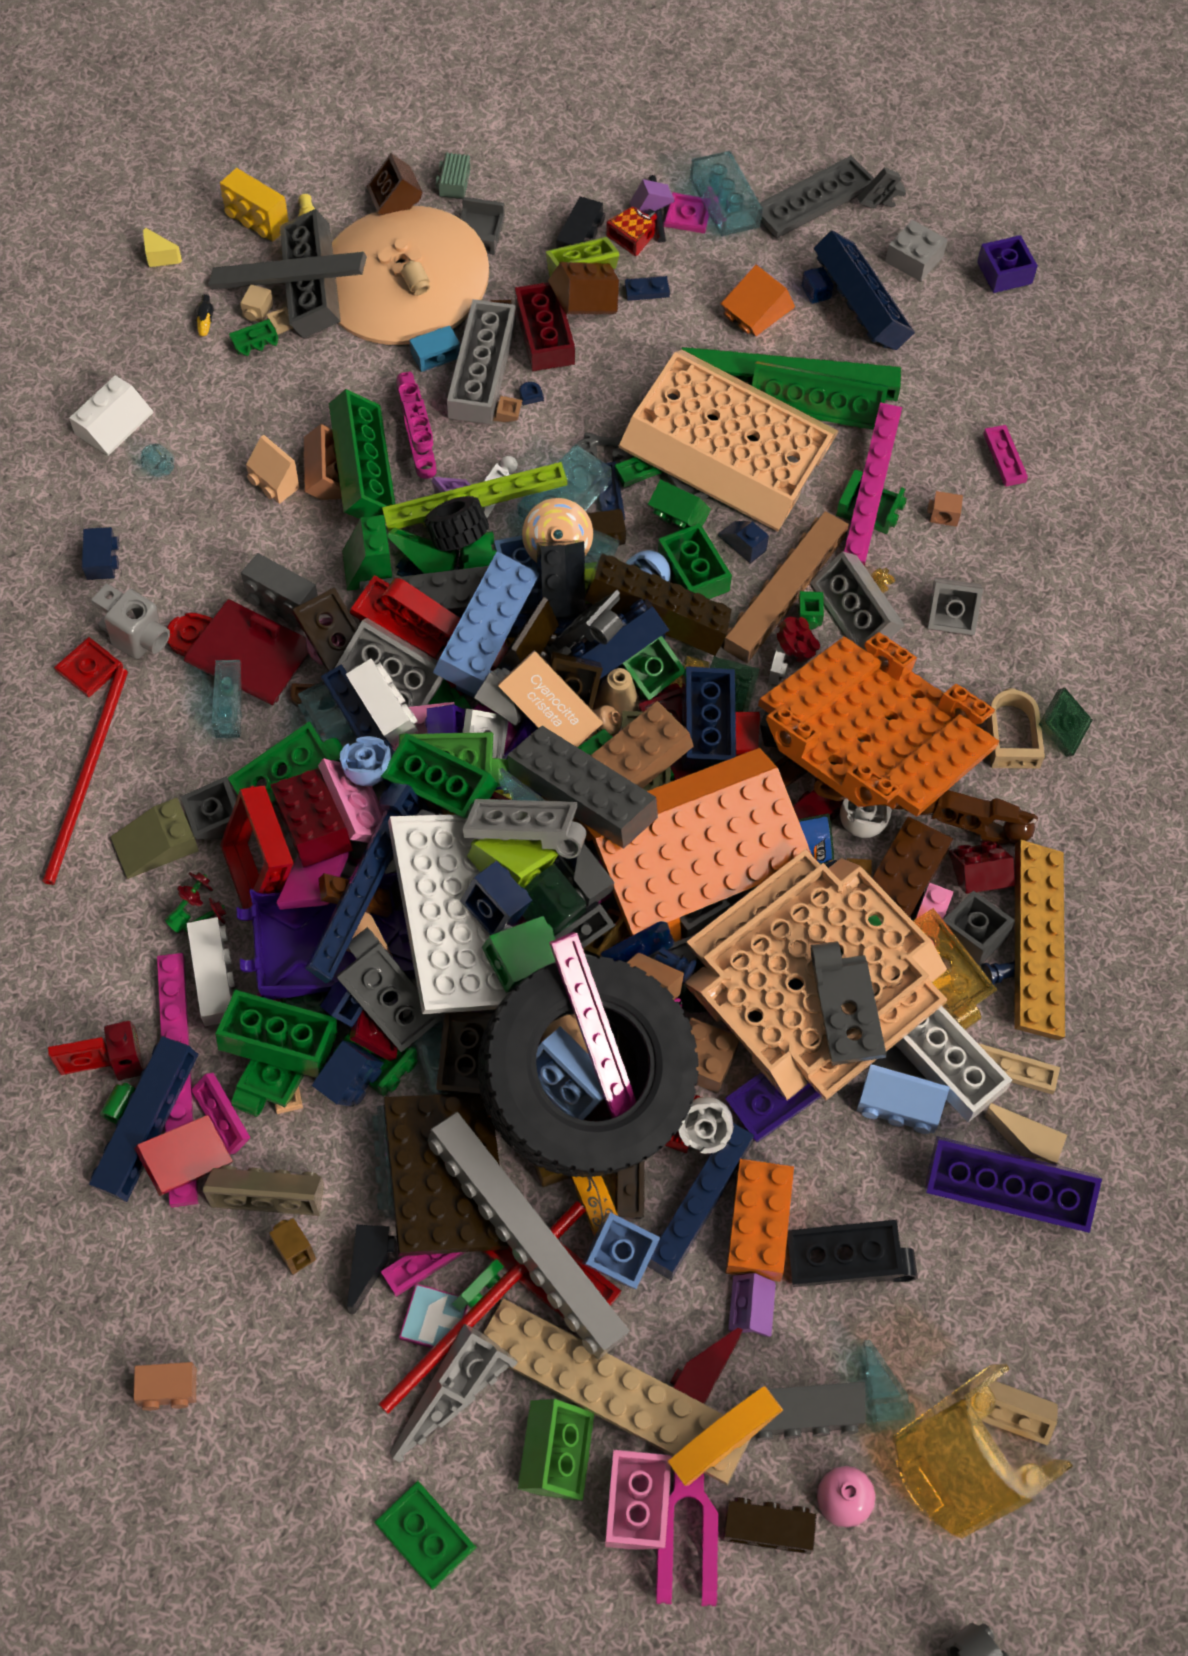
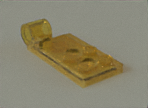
[913,908,997,1030]

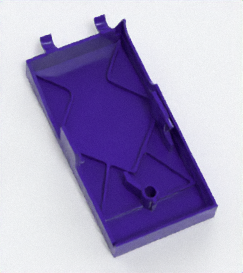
[236,873,416,1000]

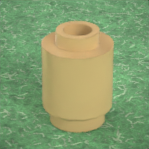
[401,261,430,296]

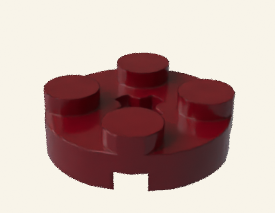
[777,617,821,663]

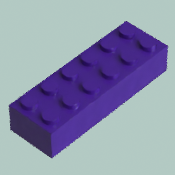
[924,1136,1102,1233]

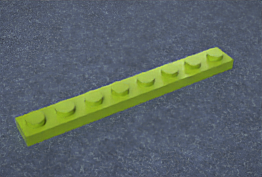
[382,462,568,531]

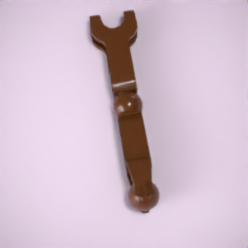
[814,762,1038,844]

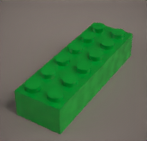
[329,389,396,523]

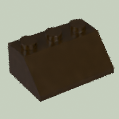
[495,597,559,671]

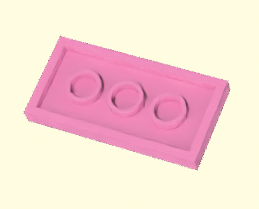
[318,759,384,843]

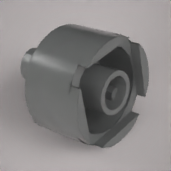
[941,1623,1009,1656]

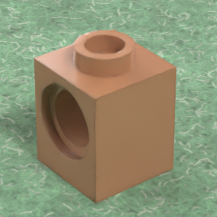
[927,491,963,526]

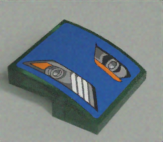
[798,813,834,865]

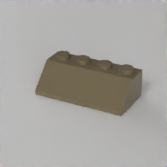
[203,1165,324,1216]

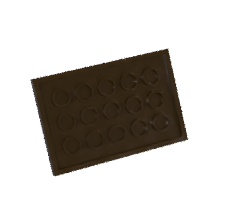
[383,1093,510,1257]

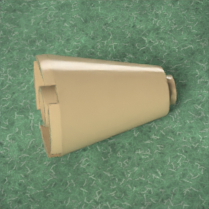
[593,668,639,726]

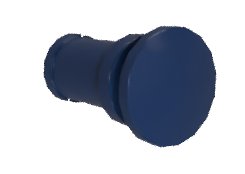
[655,947,697,984]
[980,960,1015,988]

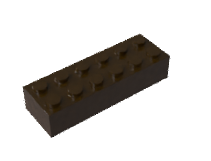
[584,553,732,656]

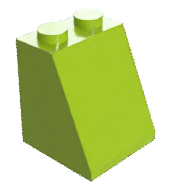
[467,838,559,890]

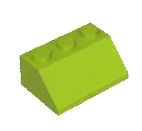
[546,237,619,276]

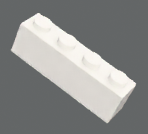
[187,917,235,1026]

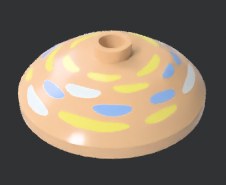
[522,498,593,563]

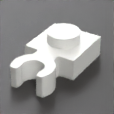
[768,642,788,685]

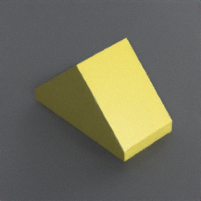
[143,228,182,267]

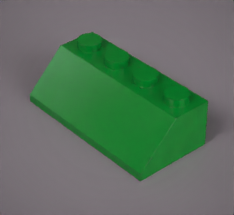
[381,733,498,819]

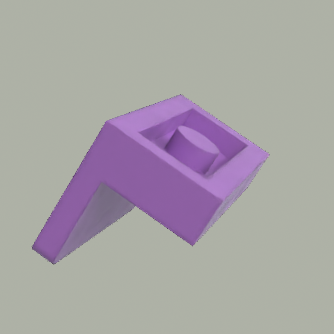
[728,1273,776,1337]

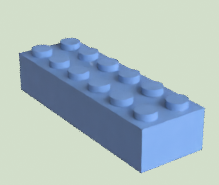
[433,551,540,695]

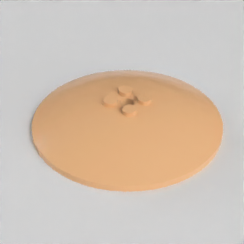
[332,206,489,345]

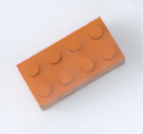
[725,1159,794,1282]

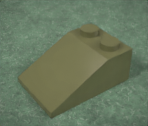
[111,798,199,879]

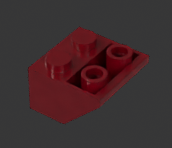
[949,841,1015,894]

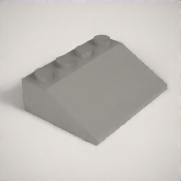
[335,618,444,707]

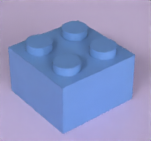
[582,1212,660,1289]

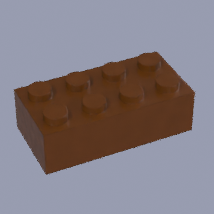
[872,816,953,919]

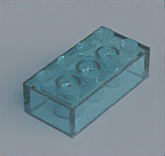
[689,151,763,237]
[517,444,612,539]

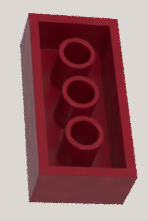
[515,282,575,371]
[270,768,353,868]

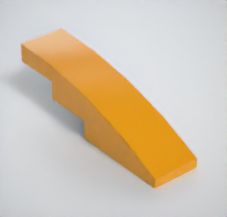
[668,1386,783,1486]

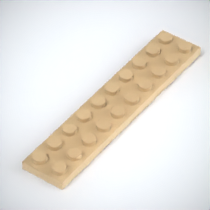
[483,1298,751,1486]

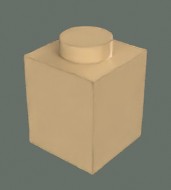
[240,285,273,322]

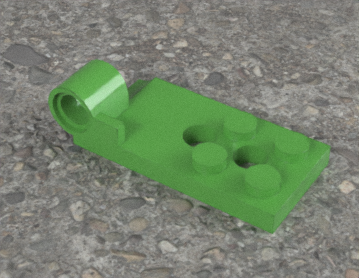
[399,732,509,787]

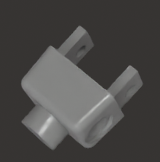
[91,583,170,659]

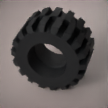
[424,496,489,551]

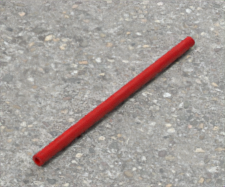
[42,668,128,885]
[378,1201,586,1414]

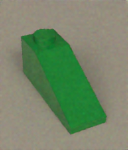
[387,528,460,574]

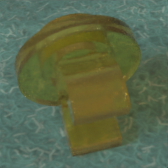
[871,567,895,593]

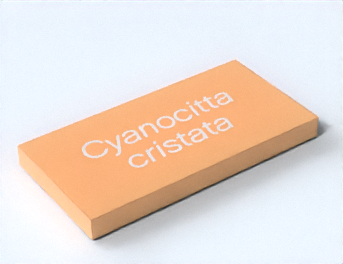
[498,650,603,747]

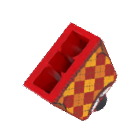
[606,207,657,257]

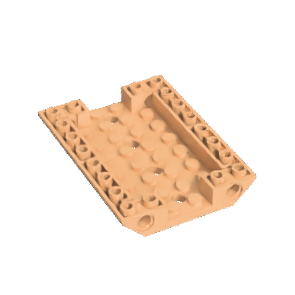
[618,350,839,532]

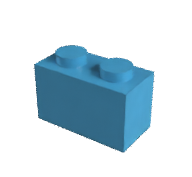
[410,325,461,372]

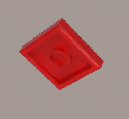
[54,637,124,698]
[48,1037,111,1075]

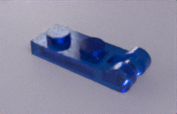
[600,921,674,963]

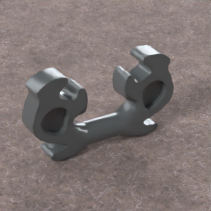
[576,433,634,464]

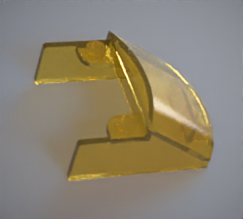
[893,1364,1073,1539]

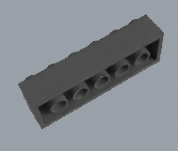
[280,209,341,338]
[507,725,658,849]

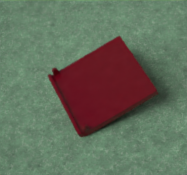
[184,599,309,706]

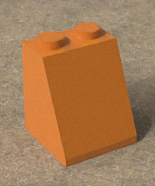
[721,264,795,336]

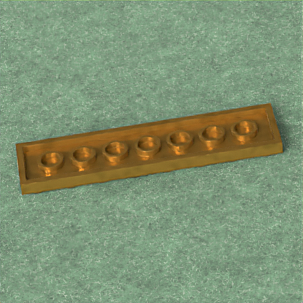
[1014,840,1065,1040]

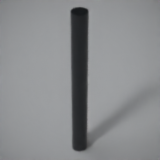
[648,175,666,242]

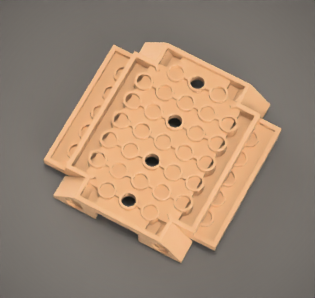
[684,849,947,1101]

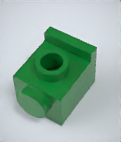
[797,591,824,630]

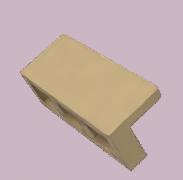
[965,1374,1058,1446]

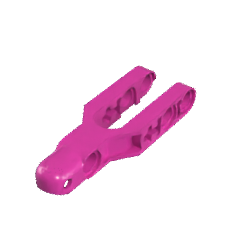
[396,371,437,479]
[656,1471,718,1607]

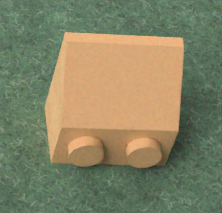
[246,435,300,504]

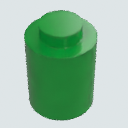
[99,1082,136,1124]

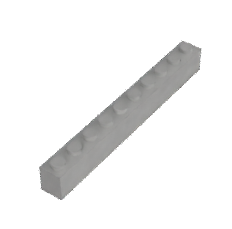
[428,1112,630,1359]

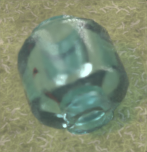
[141,443,175,477]

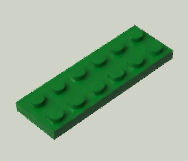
[752,361,888,430]

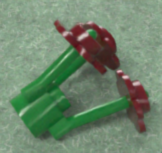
[164,872,226,933]

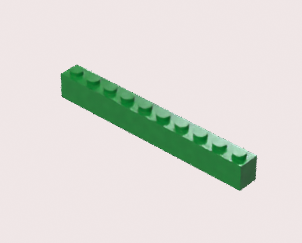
[682,347,901,401]

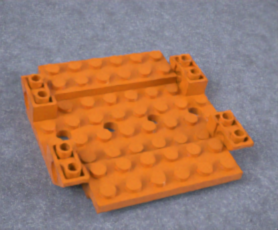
[758,632,999,817]

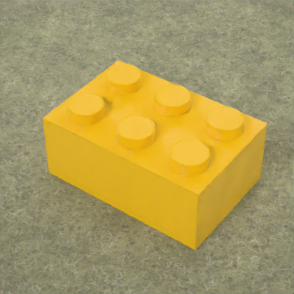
[219,168,289,242]

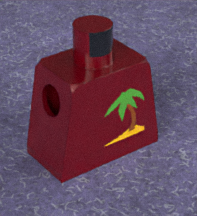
[104,1021,144,1081]

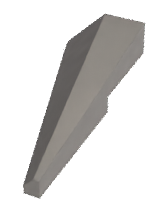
[390,1324,518,1462]

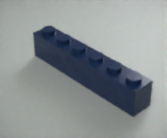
[89,1036,199,1202]
[647,1123,754,1280]

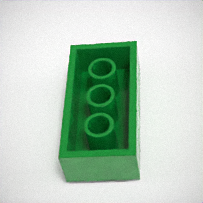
[215,990,337,1078]

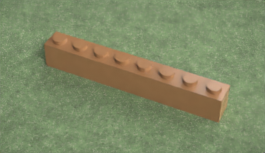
[724,511,849,664]

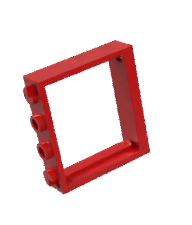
[220,786,294,921]

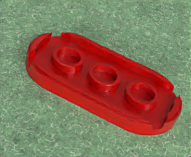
[167,613,213,656]

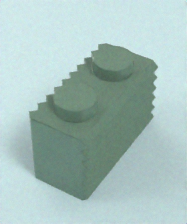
[436,152,471,199]

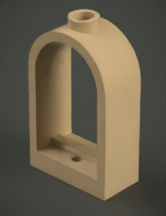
[987,688,1045,769]

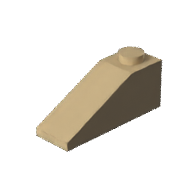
[985,1103,1067,1165]

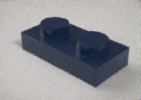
[625,276,670,301]

